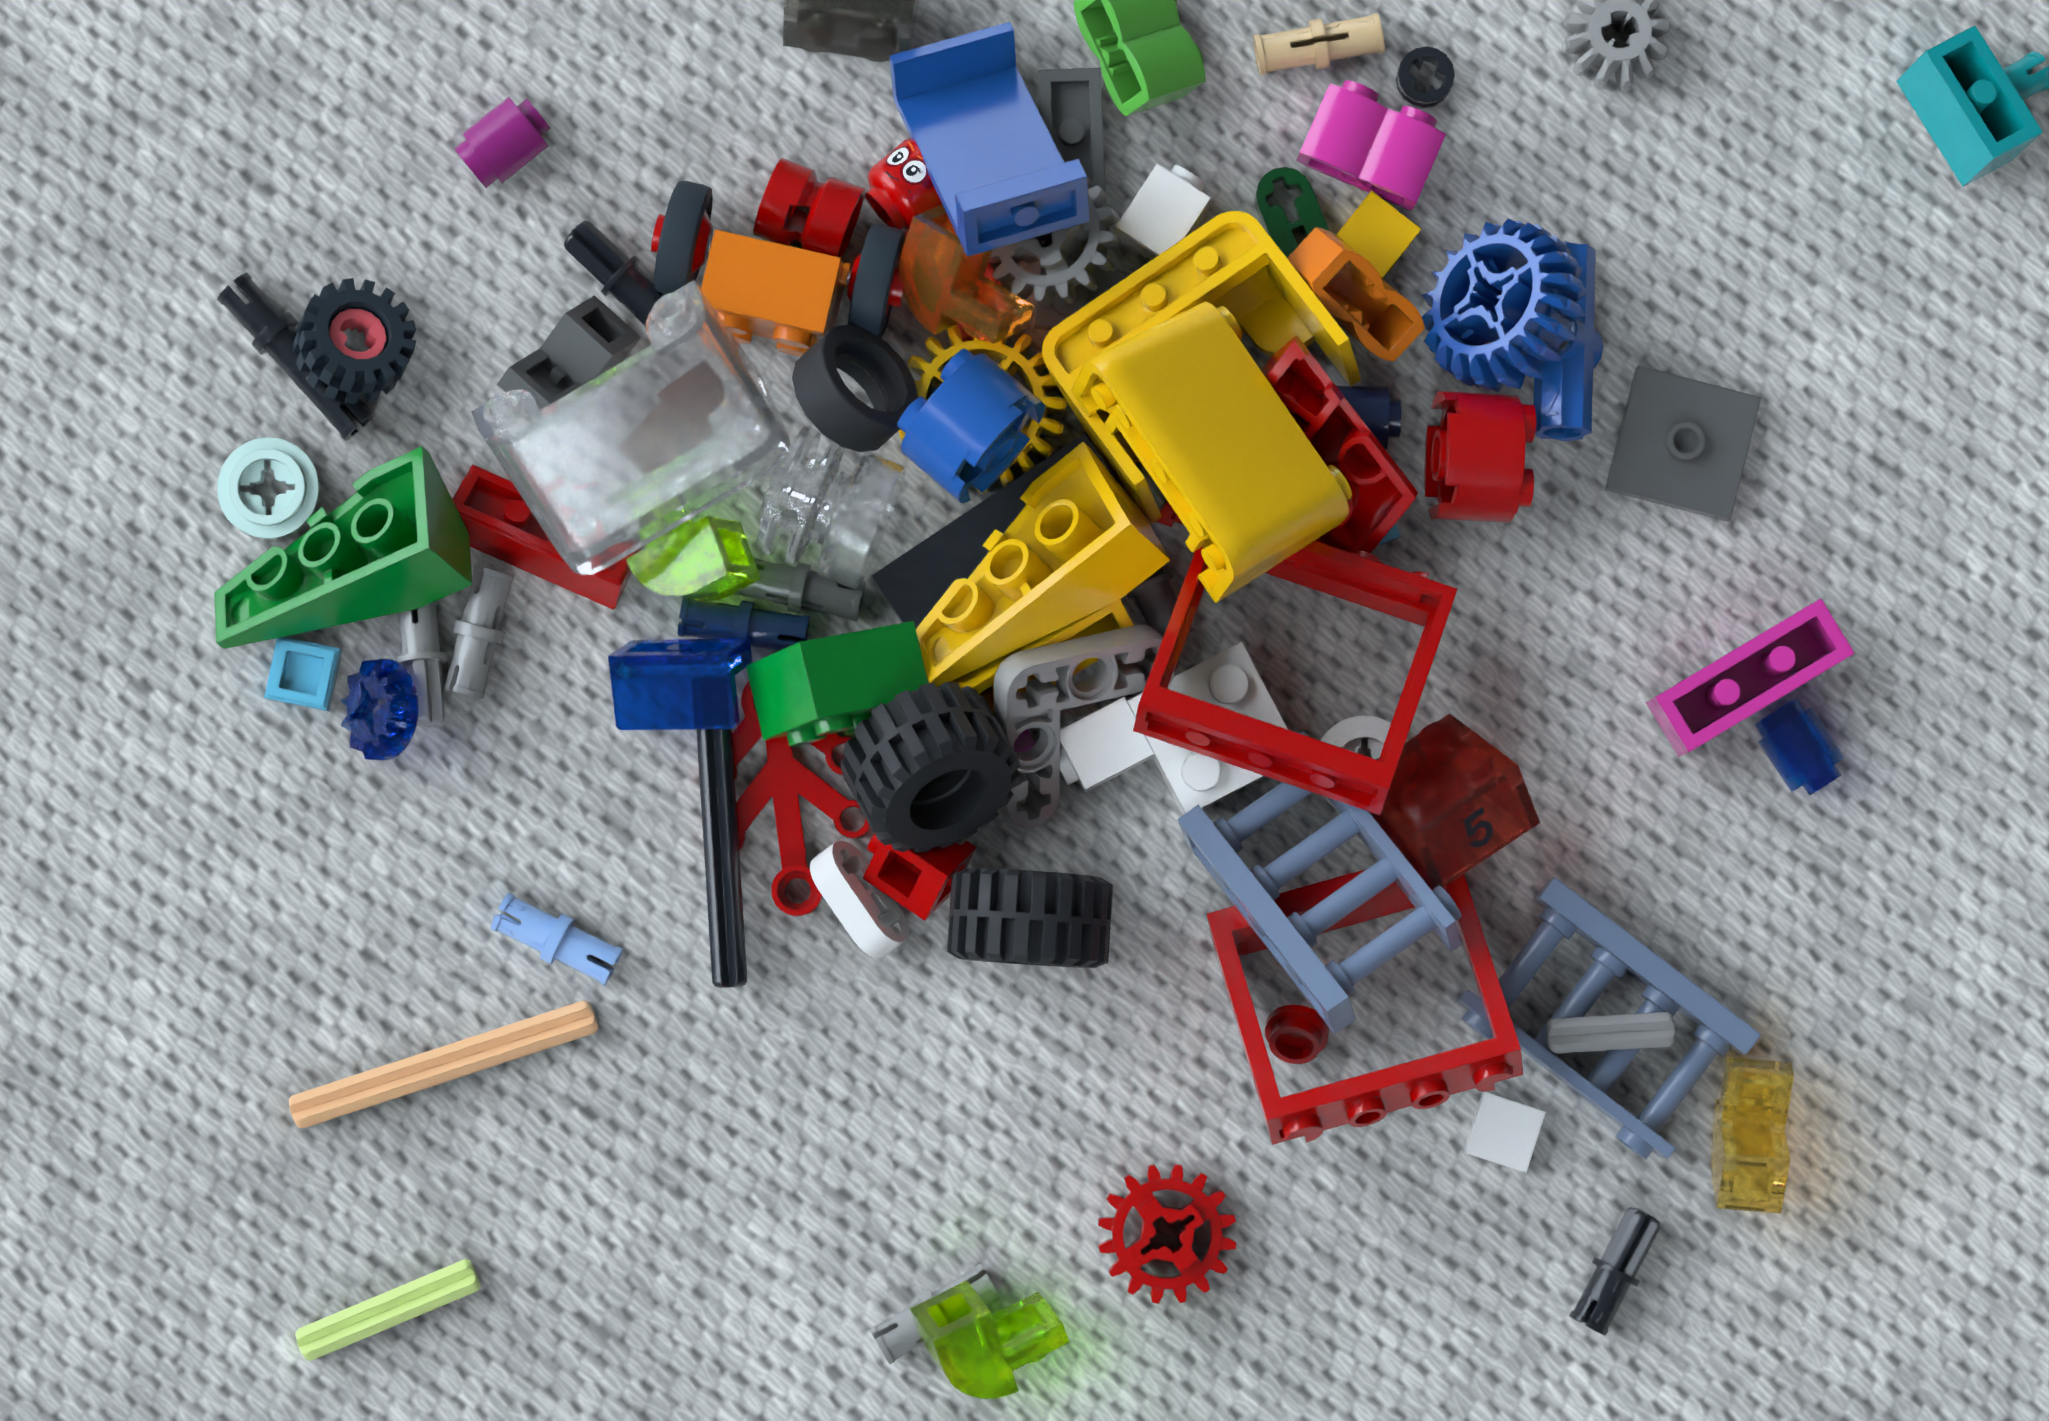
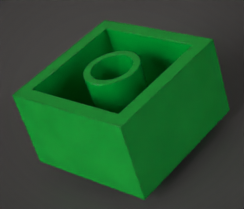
[746,621,929,747]

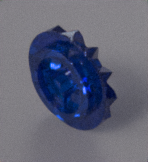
[340,658,419,760]

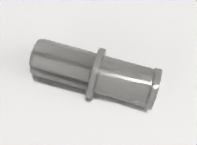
[396,600,447,726]

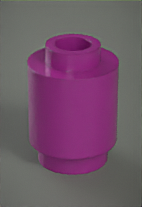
[454,97,551,188]

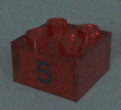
[1368,713,1540,890]

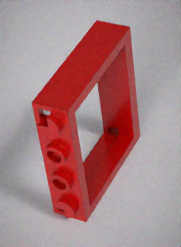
[1133,539,1458,815]
[1206,845,1523,1145]

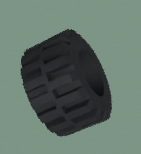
[841,682,1021,853]
[947,868,1113,968]

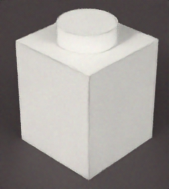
[1115,163,1211,261]
[1060,697,1154,792]

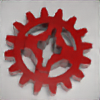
[1097,1164,1237,1304]

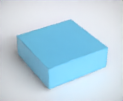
[264,637,342,712]

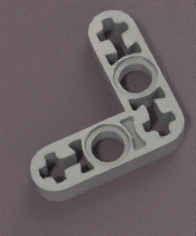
[994,625,1163,828]

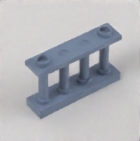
[1178,731,1462,1035]
[1456,877,1761,1160]

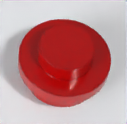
[1265,1005,1329,1064]

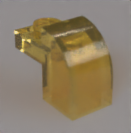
[1711,1057,1794,1213]

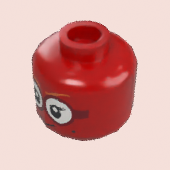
[865,138,946,233]

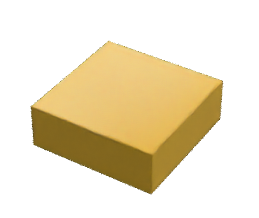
[1336,190,1421,279]

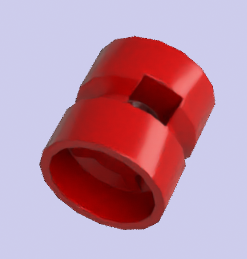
[753,158,865,260]

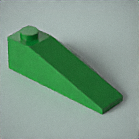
[214,446,473,649]

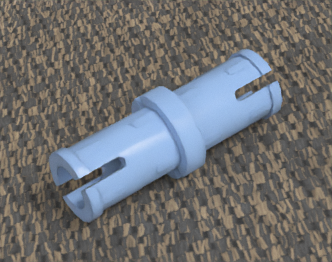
[490,892,623,986]

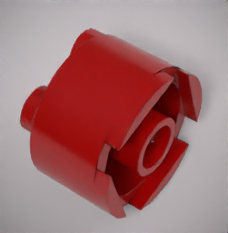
[1424,391,1536,523]

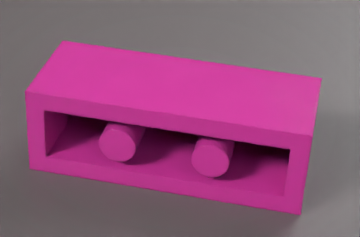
[1645,598,1855,757]

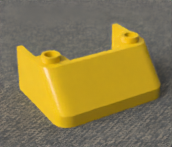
[1042,211,1361,524]

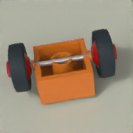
[651,181,909,357]

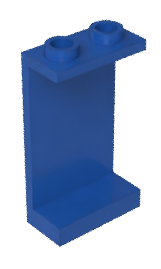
[889,22,1090,257]

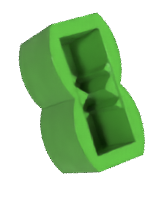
[1073,0,1206,117]

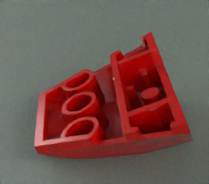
[1155,335,1418,554]

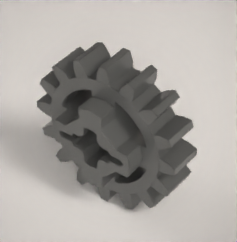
[982,177,1122,307]

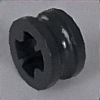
[1396,46,1455,108]

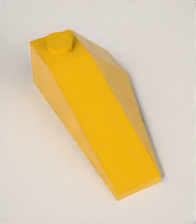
[916,442,1170,687]

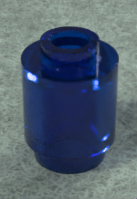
[1754,697,1845,796]

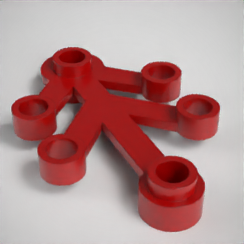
[732,681,871,917]

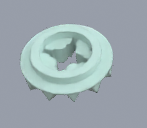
[217,437,321,540]

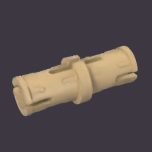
[1253,13,1385,75]

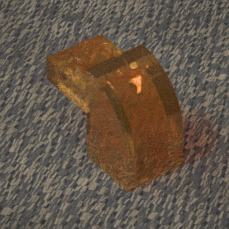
[899,204,1035,344]

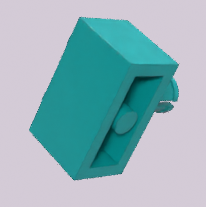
[1896,25,2049,187]

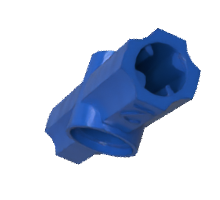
[1533,241,1604,441]

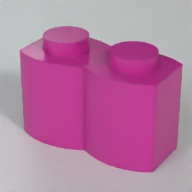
[1296,80,1446,211]

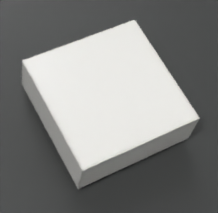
[1463,1092,1546,1173]

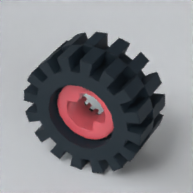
[293,278,416,404]

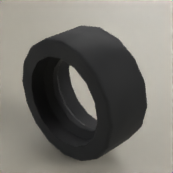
[792,324,918,453]

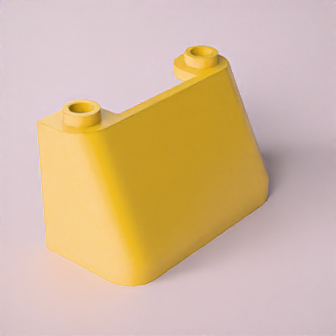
[1071,301,1352,603]

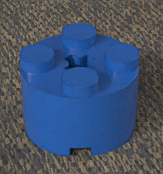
[897,348,1045,503]

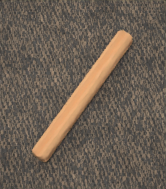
[289,1001,598,1128]

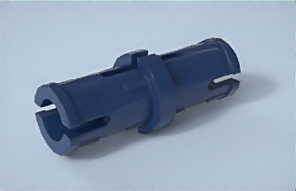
[677,595,810,652]

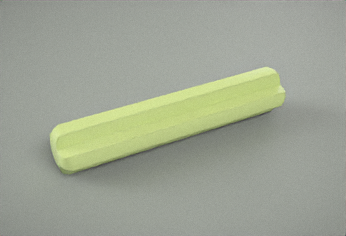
[295,1259,481,1361]

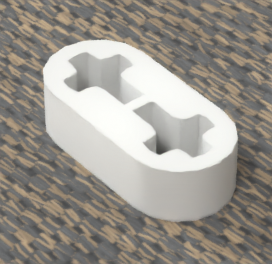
[810,840,909,959]

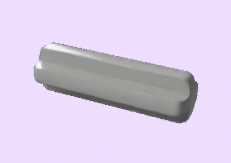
[1546,1012,1675,1053]

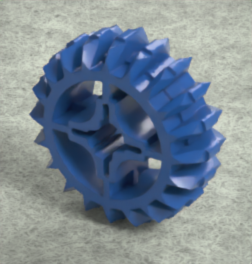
[1422,218,1588,392]

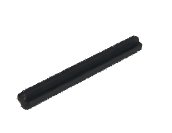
[693,670,747,988]

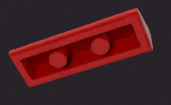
[452,464,646,610]

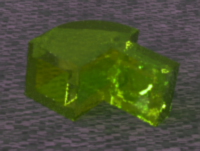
[626,480,761,601]
[909,1280,1070,1399]

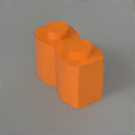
[1287,227,1425,362]

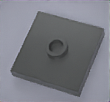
[1605,365,1761,522]

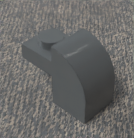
[497,295,641,427]

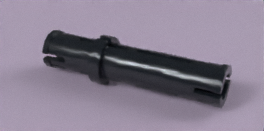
[217,273,375,441]

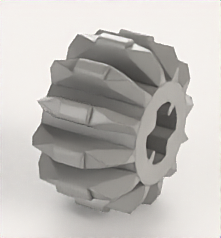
[1562,0,1671,91]

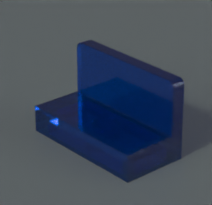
[608,638,753,730]

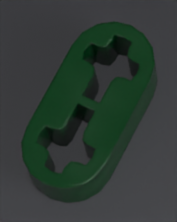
[1255,167,1330,258]

